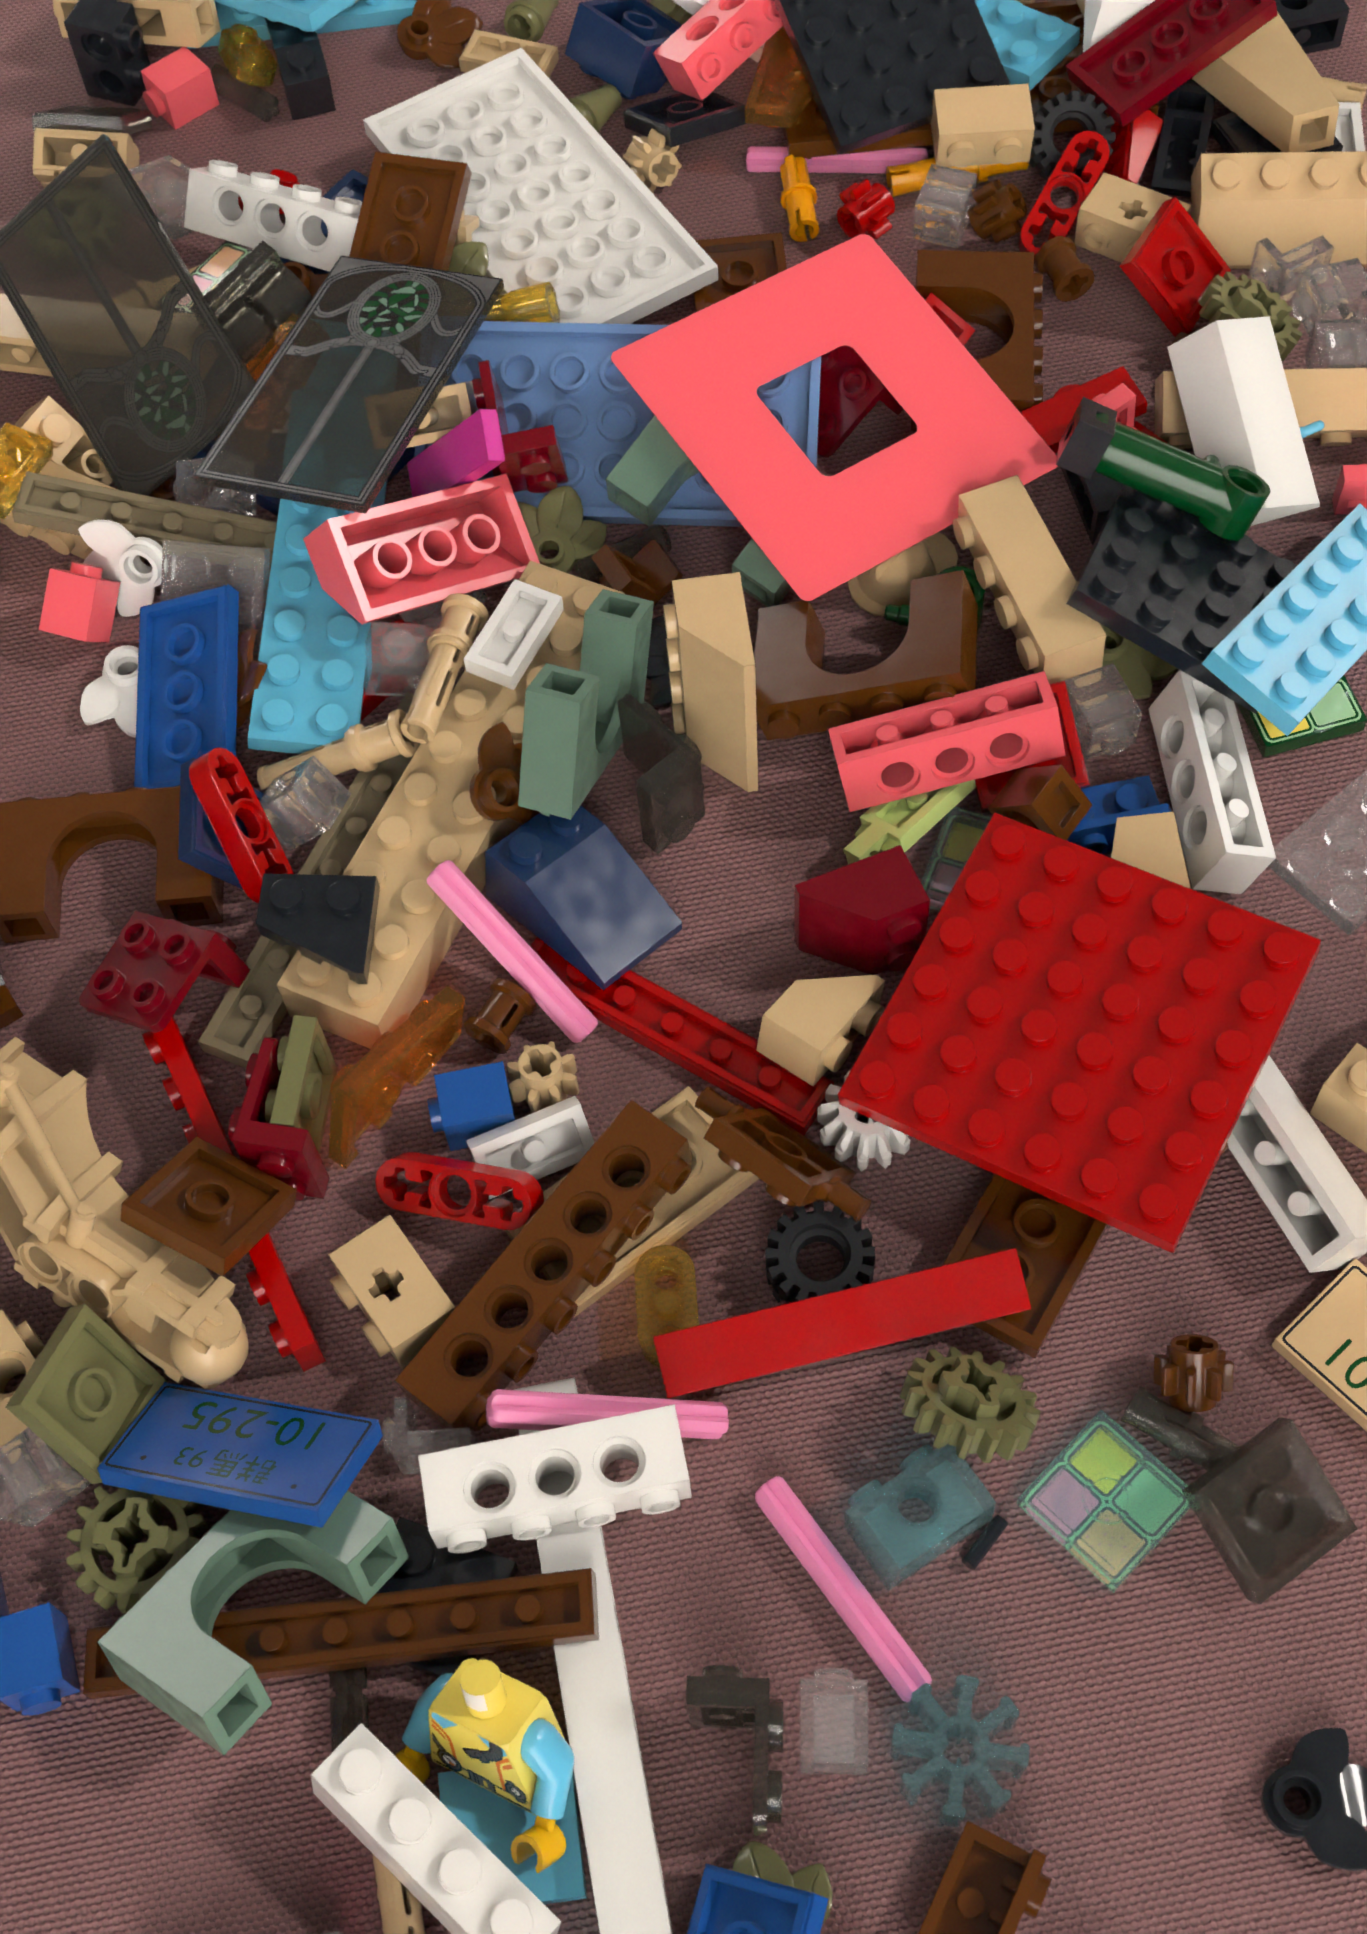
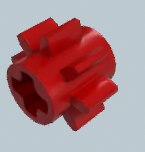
[837,179,895,240]

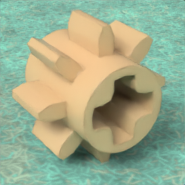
[622,129,682,193]
[507,1041,579,1113]

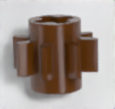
[968,179,1027,243]
[1153,1334,1234,1412]

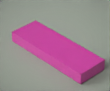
[407,409,505,497]

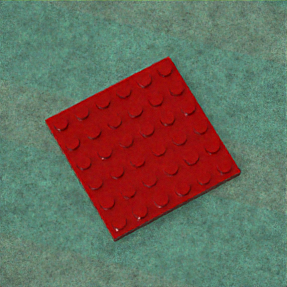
[837,812,1322,1253]

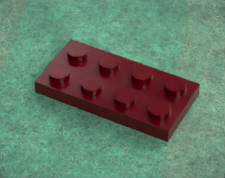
[1066,0,1277,127]

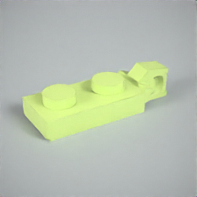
[843,780,976,865]

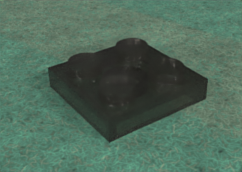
[1182,1417,1358,1604]

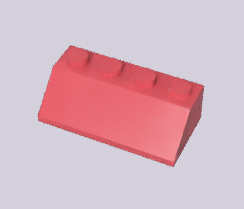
[303,474,540,624]

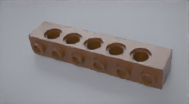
[395,1099,692,1441]

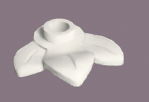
[78,519,170,617]
[80,645,139,738]

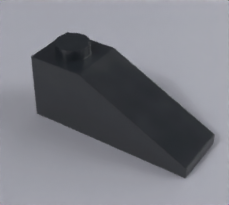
[264,17,336,120]

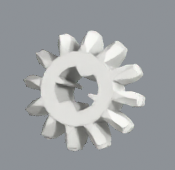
[817,1071,910,1172]

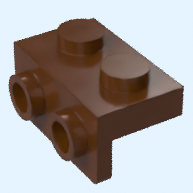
[918,1820,1052,1934]

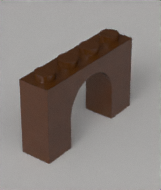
[911,250,1043,431]
[754,570,978,740]
[0,785,224,943]

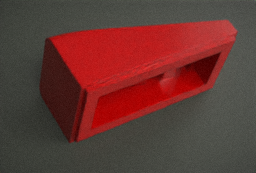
[1104,109,1163,184]

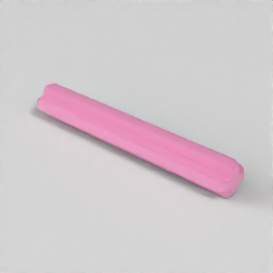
[746,146,928,174]
[427,860,598,1043]
[486,1389,729,1439]
[755,1476,932,1702]

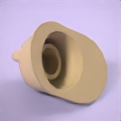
[848,532,958,616]

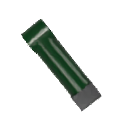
[1056,397,1271,541]

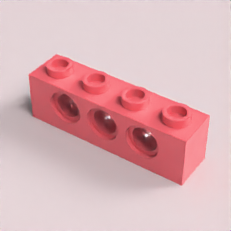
[653,0,783,101]
[828,671,1066,812]

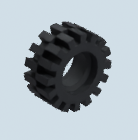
[1029,91,1116,179]
[765,1201,875,1303]

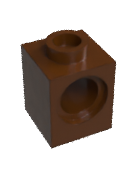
[988,765,1092,840]

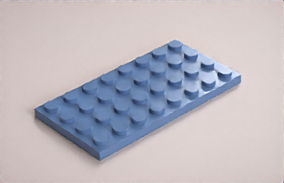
[412,320,821,527]

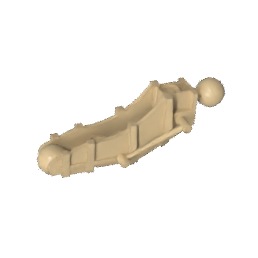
[0,1036,249,1390]

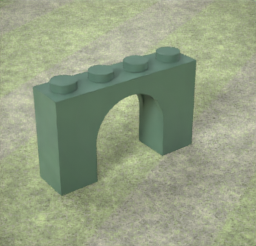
[606,416,826,607]
[518,589,654,820]
[98,1491,409,1755]

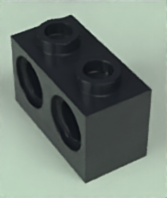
[63,0,152,107]

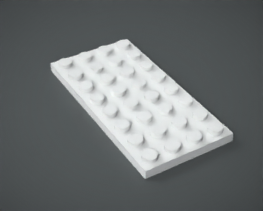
[363,48,718,324]

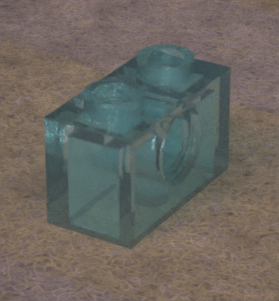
[844,1444,996,1591]

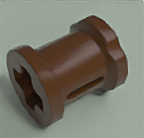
[1034,236,1095,302]
[464,978,537,1054]

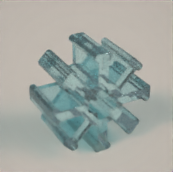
[890,1675,1030,1827]

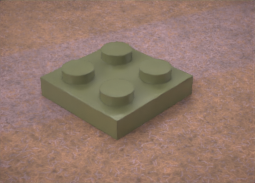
[265,1015,337,1154]
[6,1304,167,1484]

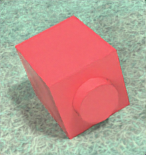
[140,47,220,130]
[39,561,121,643]

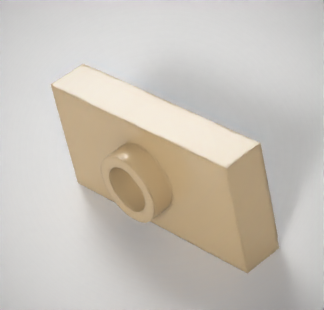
[459,30,559,78]

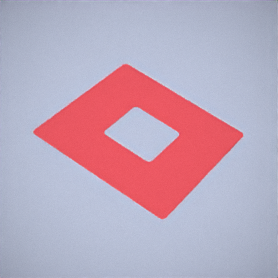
[611,234,1058,601]

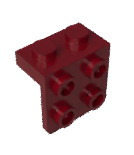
[817,345,903,458]
[472,360,569,493]
[79,911,251,1033]
[228,1037,330,1201]

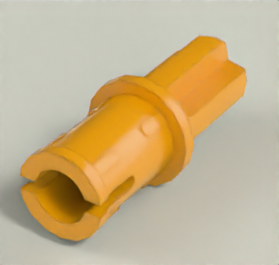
[780,154,820,242]

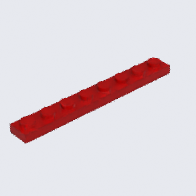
[142,1016,326,1372]

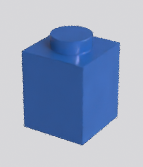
[427,1061,516,1151]
[0,1602,81,1716]

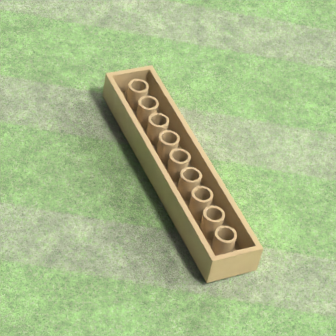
[277,561,625,1056]

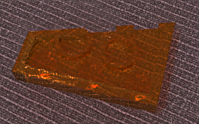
[328,985,465,1169]

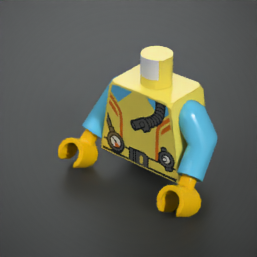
[394,1658,575,1873]

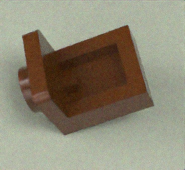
[591,540,683,605]

